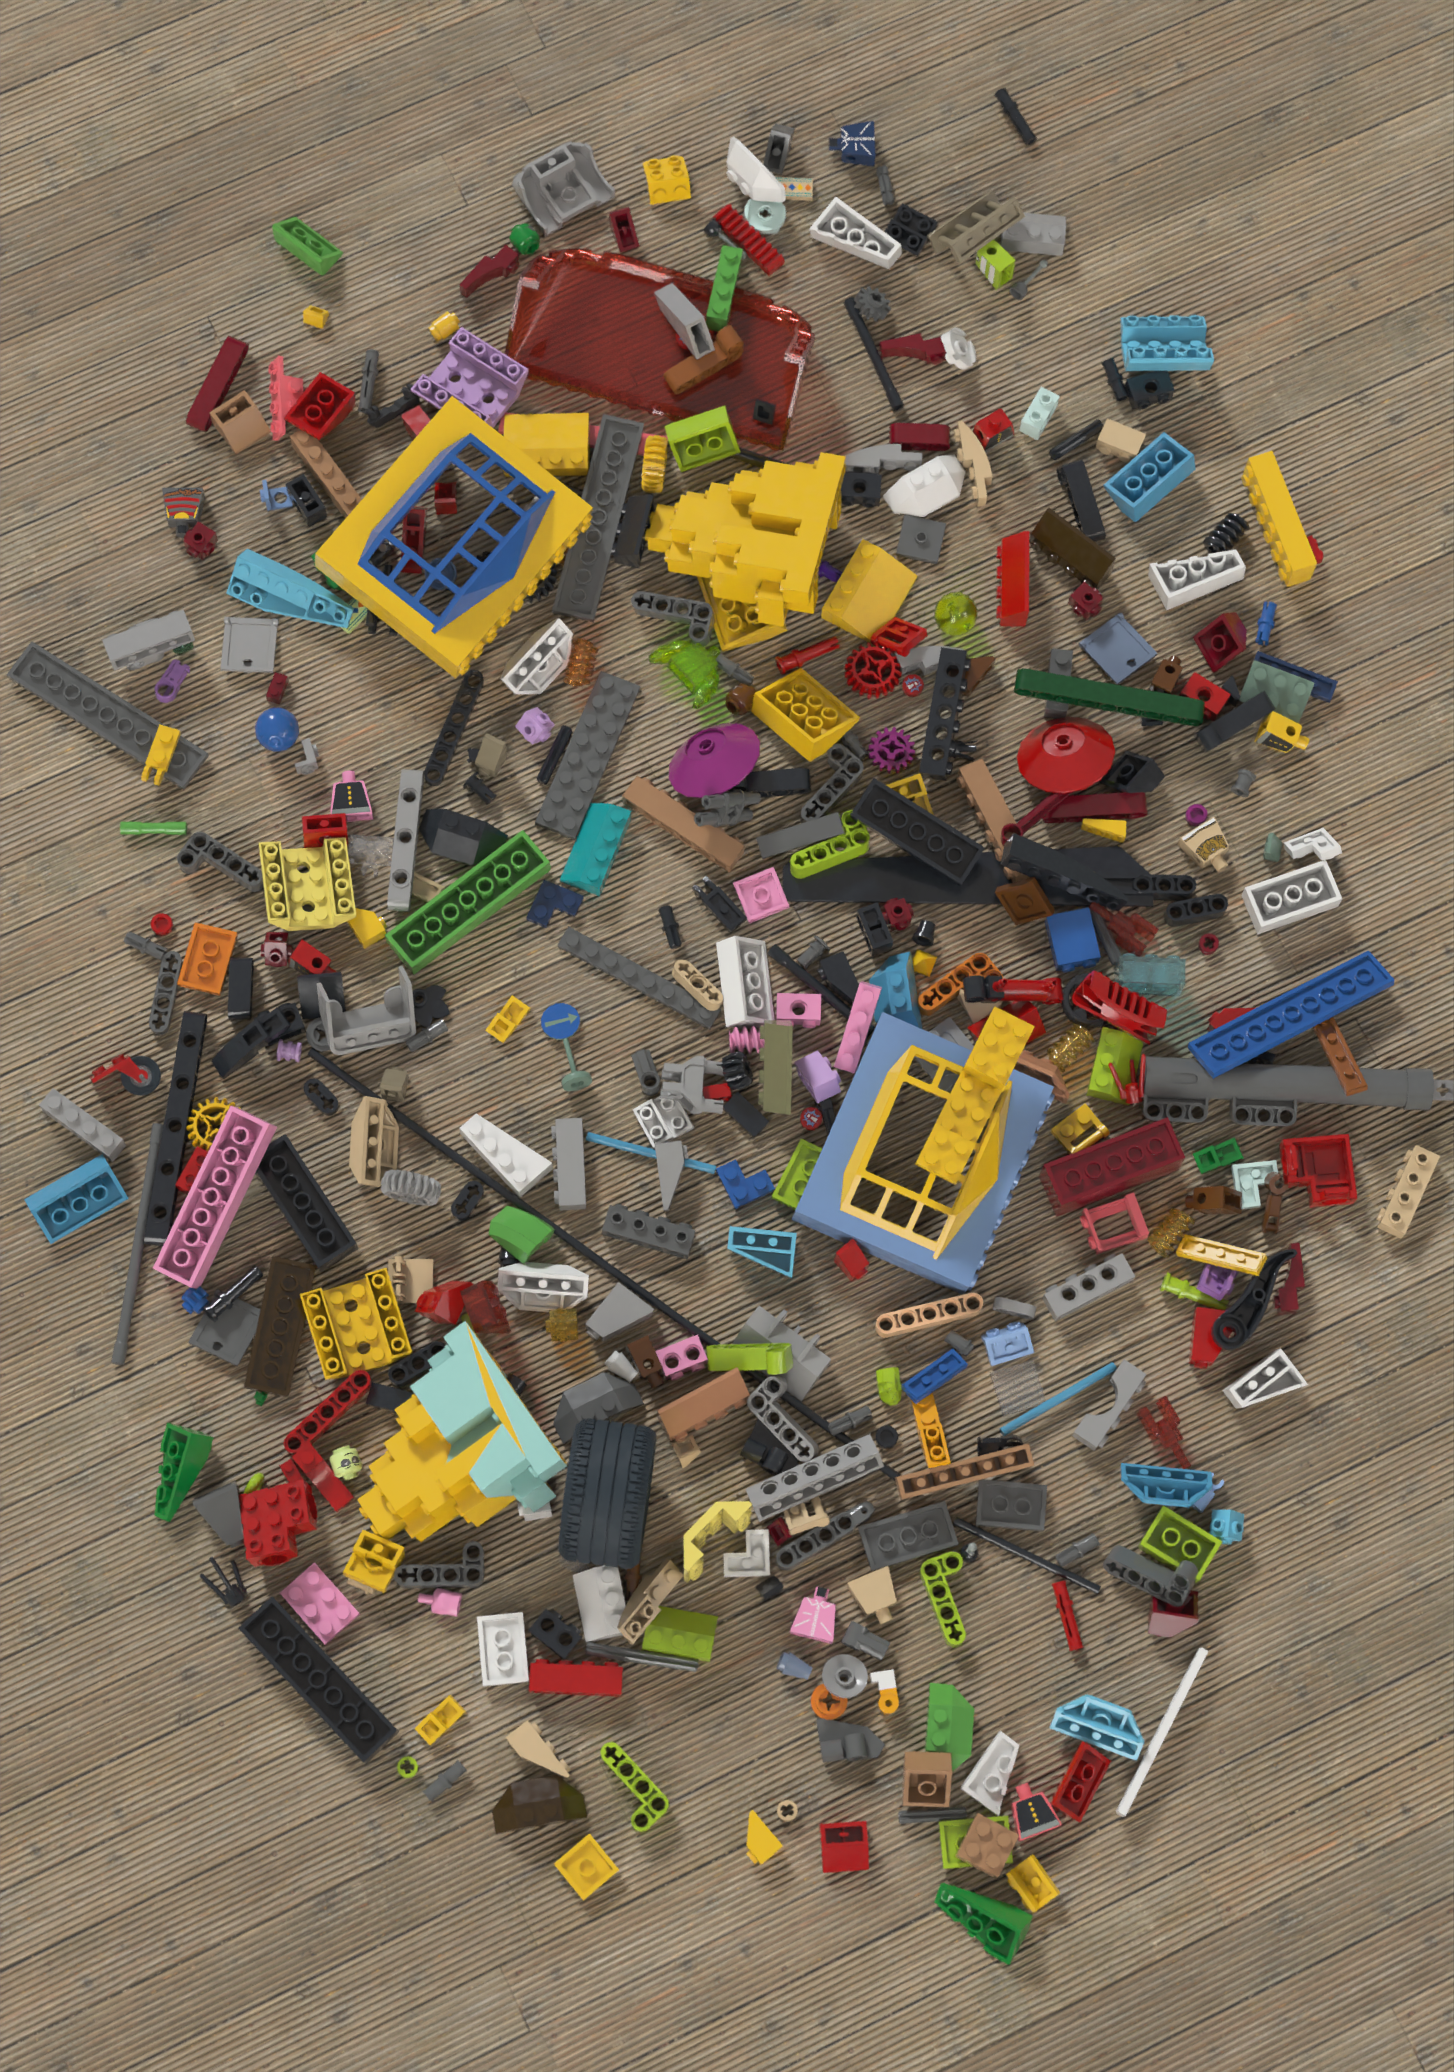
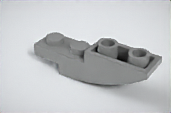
[845,444,922,474]

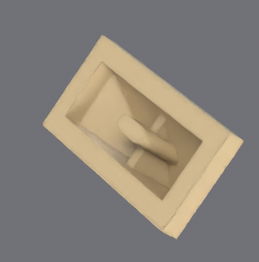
[958,989,1003,1024]

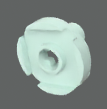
[744,199,786,234]

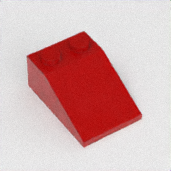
[284,372,356,440]

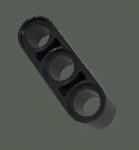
[1164,894,1228,927]
[228,958,254,1020]
[388,1341,446,1388]

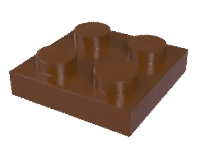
[995,877,1055,925]

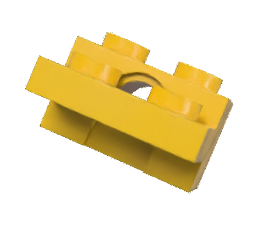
[887,773,934,815]
[343,1530,405,1593]

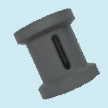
[1230,769,1256,797]

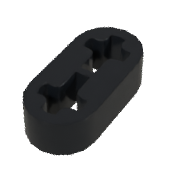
[304,1078,339,1116]
[451,1181,484,1221]

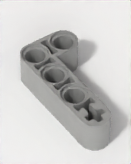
[747,1375,819,1462]

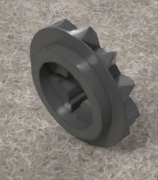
[306,1017,330,1052]

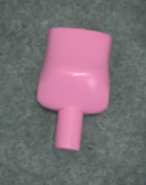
[418,1588,462,1617]

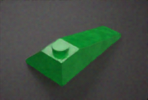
[154,1422,214,1522]

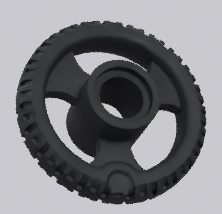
[1062,973,1108,1029]

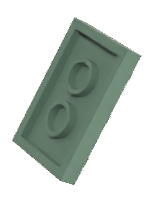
[1239,660,1315,723]

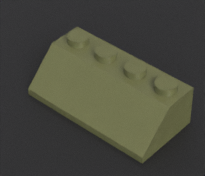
[758,1020,793,1115]

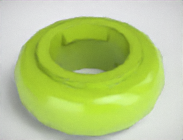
[244,1473,265,1494]

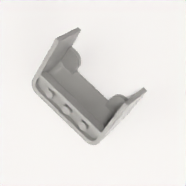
[317,966,416,1055]

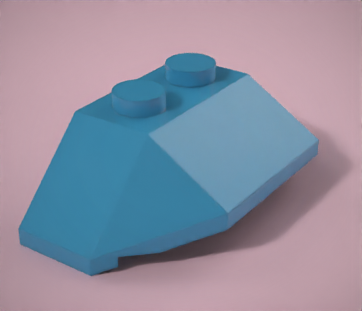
[869,952,922,1029]
[1120,1463,1213,1508]

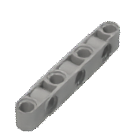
[387,769,424,912]

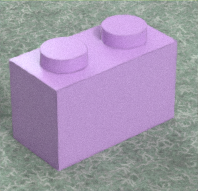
[795,1050,841,1103]

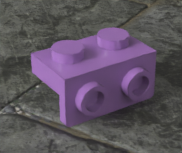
[1196,1263,1239,1301]

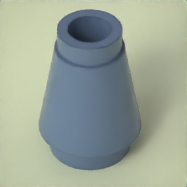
[776,1652,812,1680]

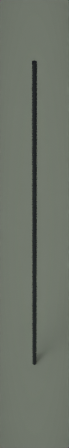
[308,1048,919,1498]

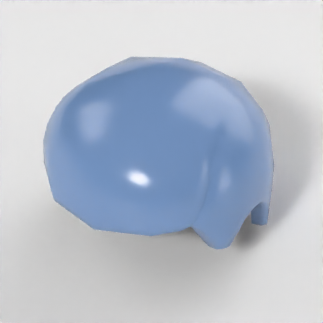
[424,558,457,590]

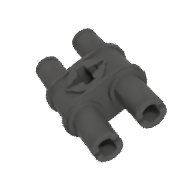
[694,789,761,828]

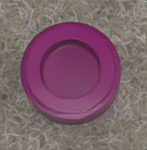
[1185,804,1208,827]

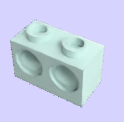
[1019,387,1060,440]

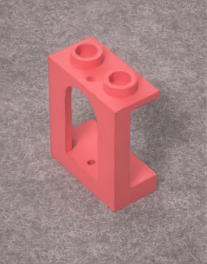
[1080,1192,1149,1255]

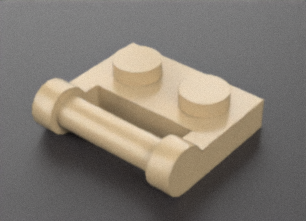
[783,1495,830,1535]

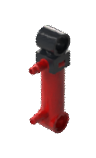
[963,975,1063,1005]

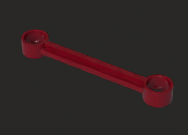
[1000,792,1072,846]

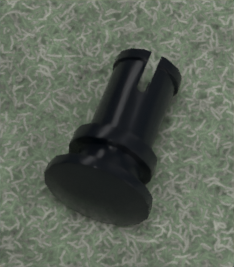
[463,772,497,805]

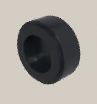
[875,1425,898,1449]

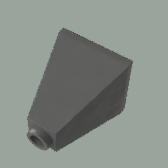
[192,1480,244,1548]

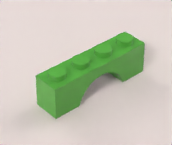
[706,245,743,332]

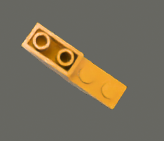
[910,1392,951,1468]

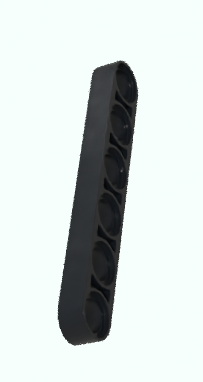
[424,670,484,786]

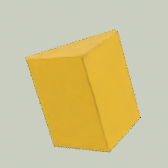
[303,305,330,329]

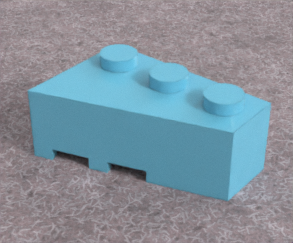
[727,1226,797,1279]

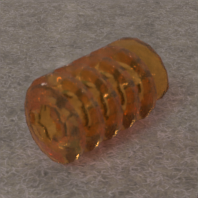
[563,638,599,687]

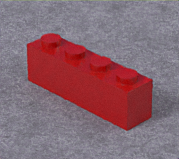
[529,1659,623,1697]

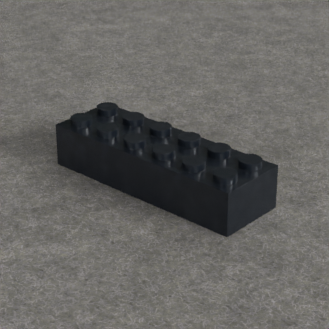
[850,778,985,886]
[256,1134,359,1273]

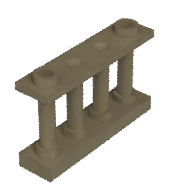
[927,190,1025,263]

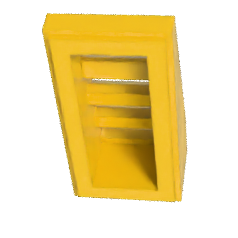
[1081,818,1126,843]

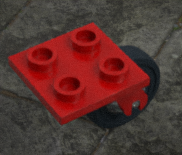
[89,1054,161,1096]

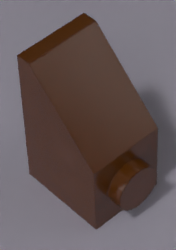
[948,656,996,697]

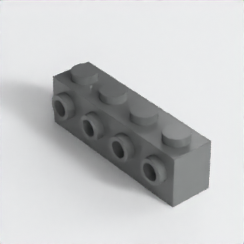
[602,1204,695,1260]

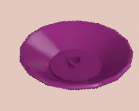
[668,723,760,798]

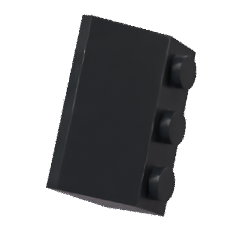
[611,494,654,568]

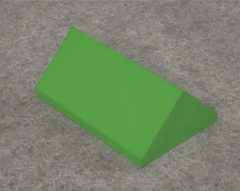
[272,217,343,277]

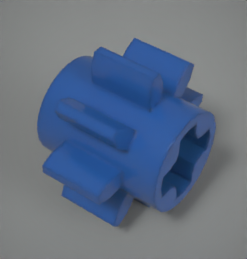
[181,1286,209,1314]

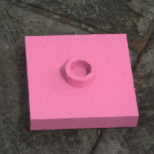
[733,867,790,924]

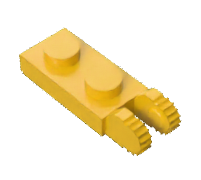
[141,724,181,786]

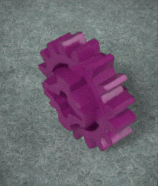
[868,727,915,774]

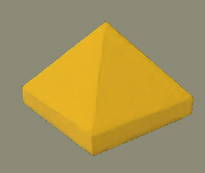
[912,949,937,977]

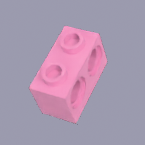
[656,1335,708,1381]

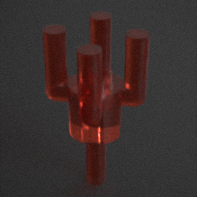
[1089,902,1159,959]
[1136,1396,1191,1469]

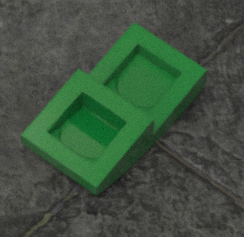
[1193,1137,1244,1174]

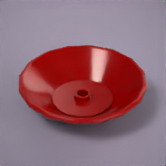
[1016,716,1115,794]

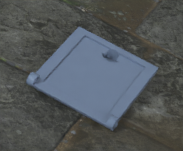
[1079,612,1158,685]

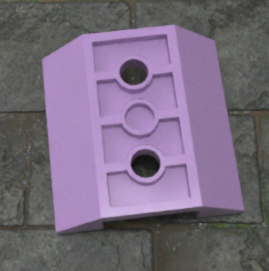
[410,327,529,428]

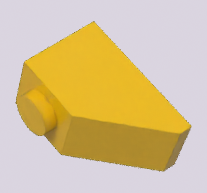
[347,908,387,949]
[746,1810,783,1865]

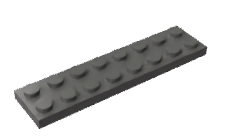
[535,671,641,840]

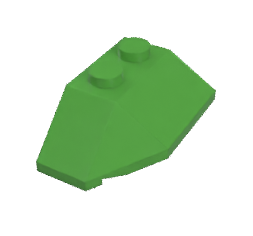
[924,1683,974,1772]

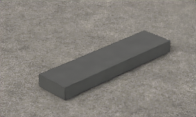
[756,812,845,859]

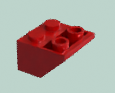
[819,1821,869,1873]

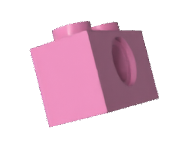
[776,993,821,1028]

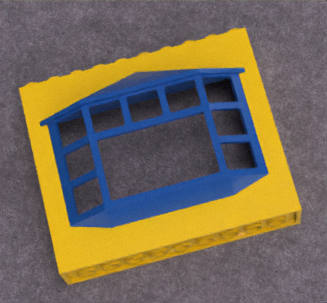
[315,396,593,679]

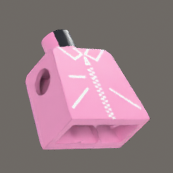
[790,1587,835,1644]

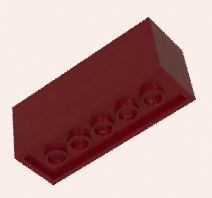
[1039,1117,1185,1217]

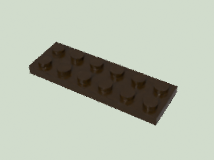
[244,1256,316,1397]

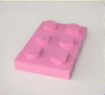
[280,1563,360,1645]

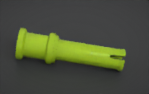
[1160,1272,1229,1310]

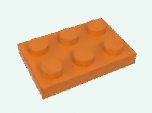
[177,922,238,996]

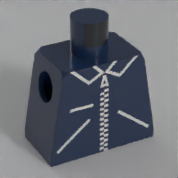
[829,121,875,166]

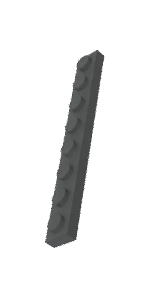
[558,926,721,1030]

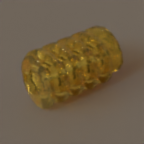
[1047,1024,1095,1073]
[1147,1208,1195,1258]

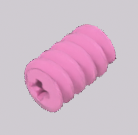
[729,1025,764,1054]

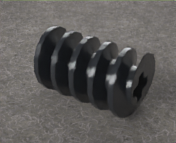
[1203,513,1250,554]

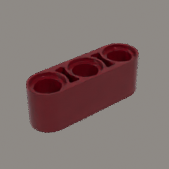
[889,423,950,451]

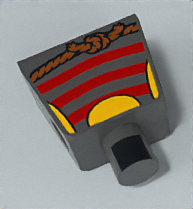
[162,488,205,538]

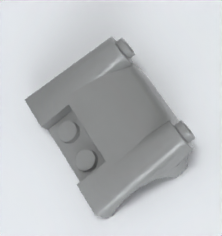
[512,141,615,237]

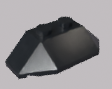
[419,809,508,867]

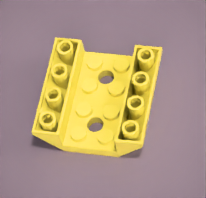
[258,838,356,931]
[683,1501,752,1583]

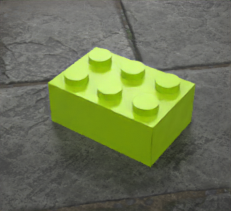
[1137,1505,1222,1584]

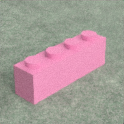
[834,981,882,1074]

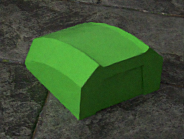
[489,1206,555,1264]

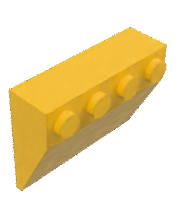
[503,413,589,477]
[821,539,918,646]
[697,576,787,652]
[751,668,860,762]

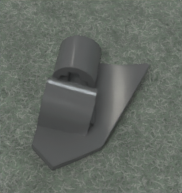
[816,1718,885,1763]

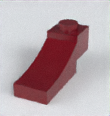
[459,244,520,298]
[879,333,947,365]
[1272,1243,1305,1315]

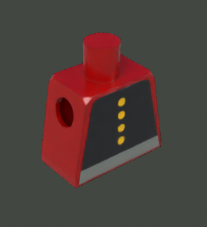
[972,408,1015,453]
[288,939,337,975]

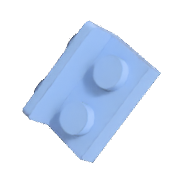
[981,1322,1034,1366]

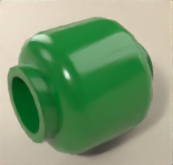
[509,223,540,255]

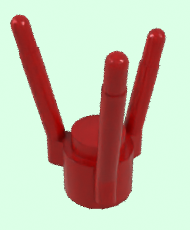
[1108,1054,1146,1104]

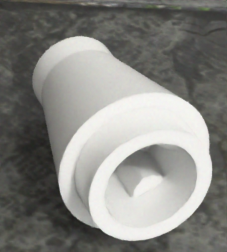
[604,1350,638,1382]

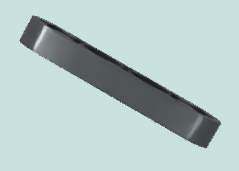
[149,951,183,1035]

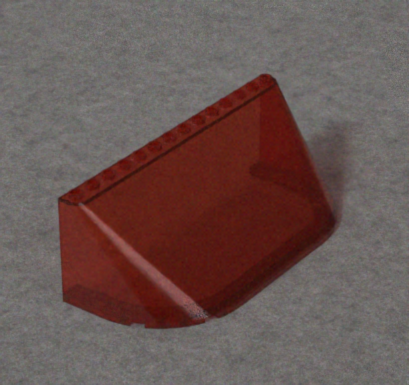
[504,248,815,451]

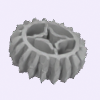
[381,1169,441,1206]

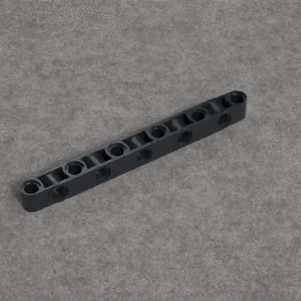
[144,1011,207,1246]

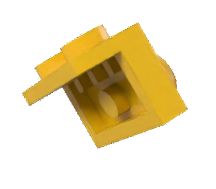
[1006,1854,1060,1913]

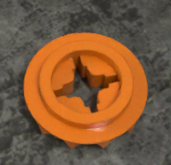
[811,1684,848,1720]

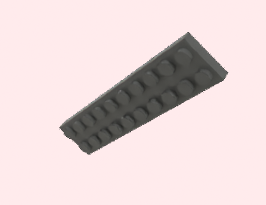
[552,414,645,623]
[7,641,209,790]

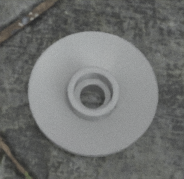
[822,1654,868,1698]

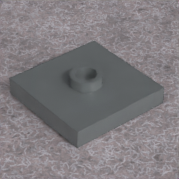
[896,515,946,564]

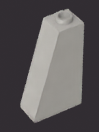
[654,283,715,359]

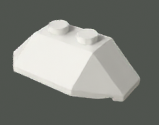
[727,136,786,202]
[883,455,966,517]
[501,618,573,694]
[497,1262,589,1313]

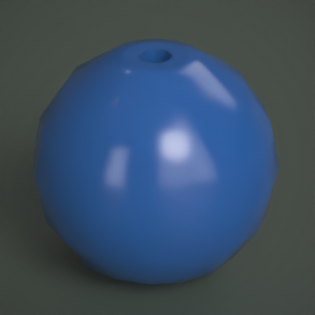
[255,707,299,752]

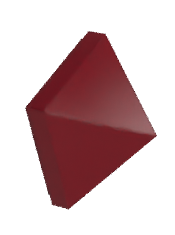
[766,1517,793,1547]

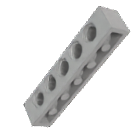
[745,1434,884,1522]

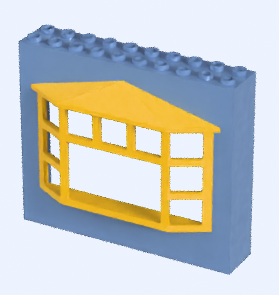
[792,1012,1055,1295]

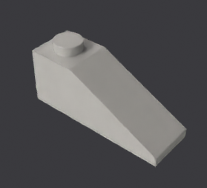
[655,1140,688,1212]

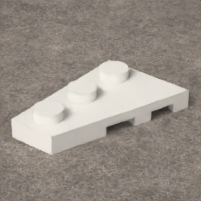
[960,1731,1019,1816]

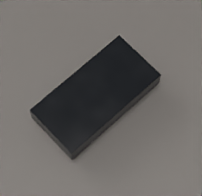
[723,1092,770,1138]

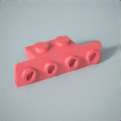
[268,356,303,441]

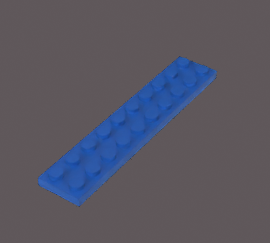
[1188,950,1395,1079]

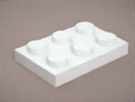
[477,1612,529,1687]

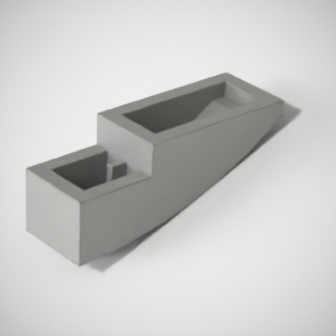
[895,646,963,675]

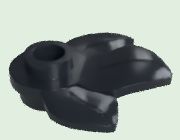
[412,985,449,1028]

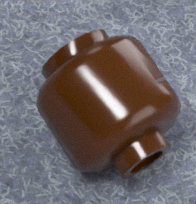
[725,684,756,716]

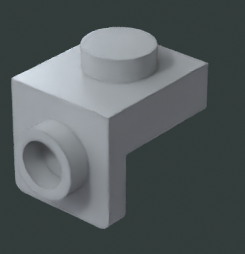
[295,738,319,775]

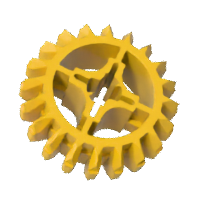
[641,435,668,493]
[186,1097,241,1152]

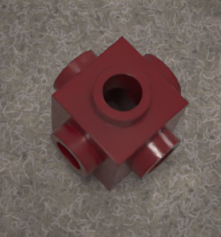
[184,521,218,560]
[1068,581,1103,620]
[882,898,914,932]
[261,932,293,967]

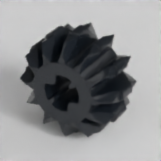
[721,1052,753,1090]

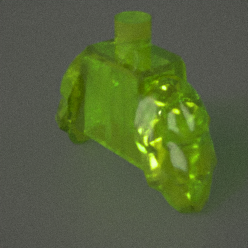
[649,640,721,709]

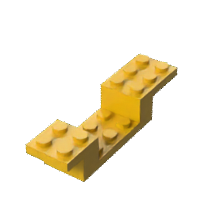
[915,1006,1035,1185]

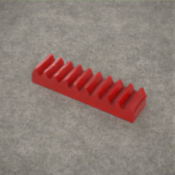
[713,204,785,277]

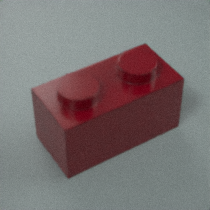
[266,672,289,705]

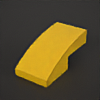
[485,995,531,1043]
[415,1695,466,1745]

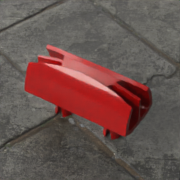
[1072,970,1167,1045]

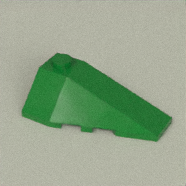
[934,1883,1033,1965]

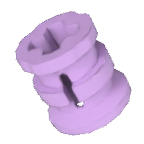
[277,1039,302,1062]

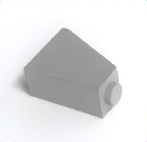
[585,1282,654,1342]

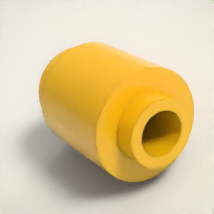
[428,311,460,341]

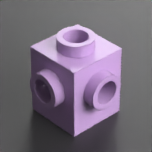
[515,707,555,744]

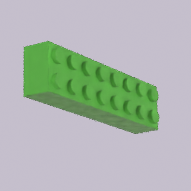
[385,830,551,975]

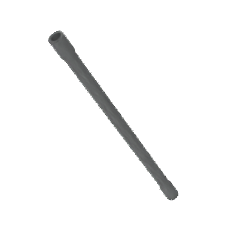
[111,1123,164,1365]

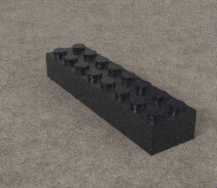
[238,1596,399,1765]

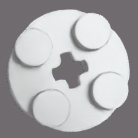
[941,328,976,370]

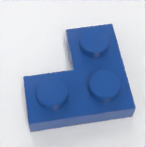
[716,1159,775,1209]

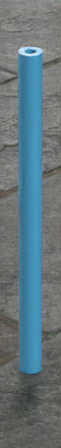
[586,1132,716,1174]
[999,1362,1117,1436]

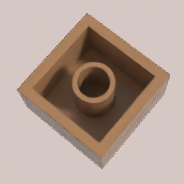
[902,1751,952,1807]
[955,1813,1019,1879]

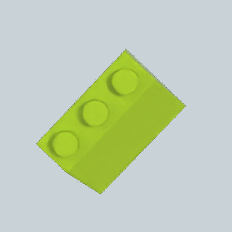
[665,406,741,472]
[1086,1027,1143,1106]
[642,1606,718,1662]

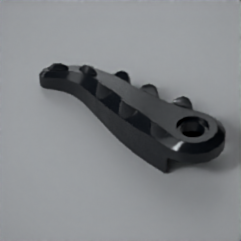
[1211,1249,1297,1351]

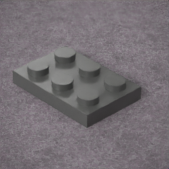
[975,1479,1047,1532]

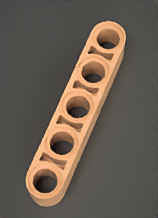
[875,1293,983,1338]

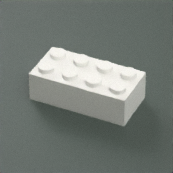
[1241,860,1342,935]

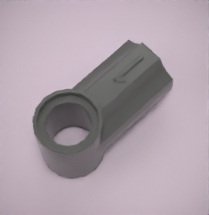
[631,1049,661,1096]
[841,1621,890,1661]

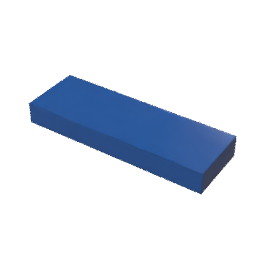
[901,1348,967,1404]

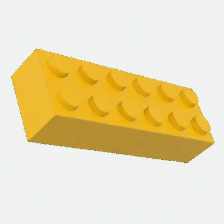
[1241,451,1317,587]

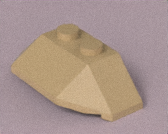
[349,1096,399,1187]

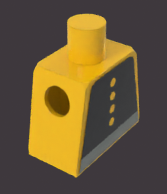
[1254,711,1310,753]

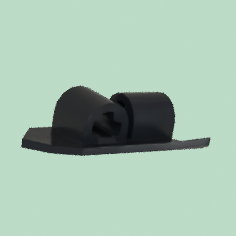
[740,1418,799,1476]

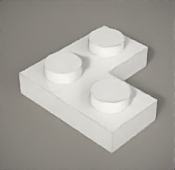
[1284,828,1342,861]
[723,1529,770,1577]

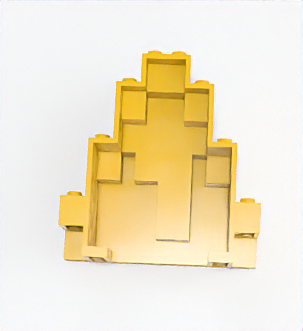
[645,452,846,627]

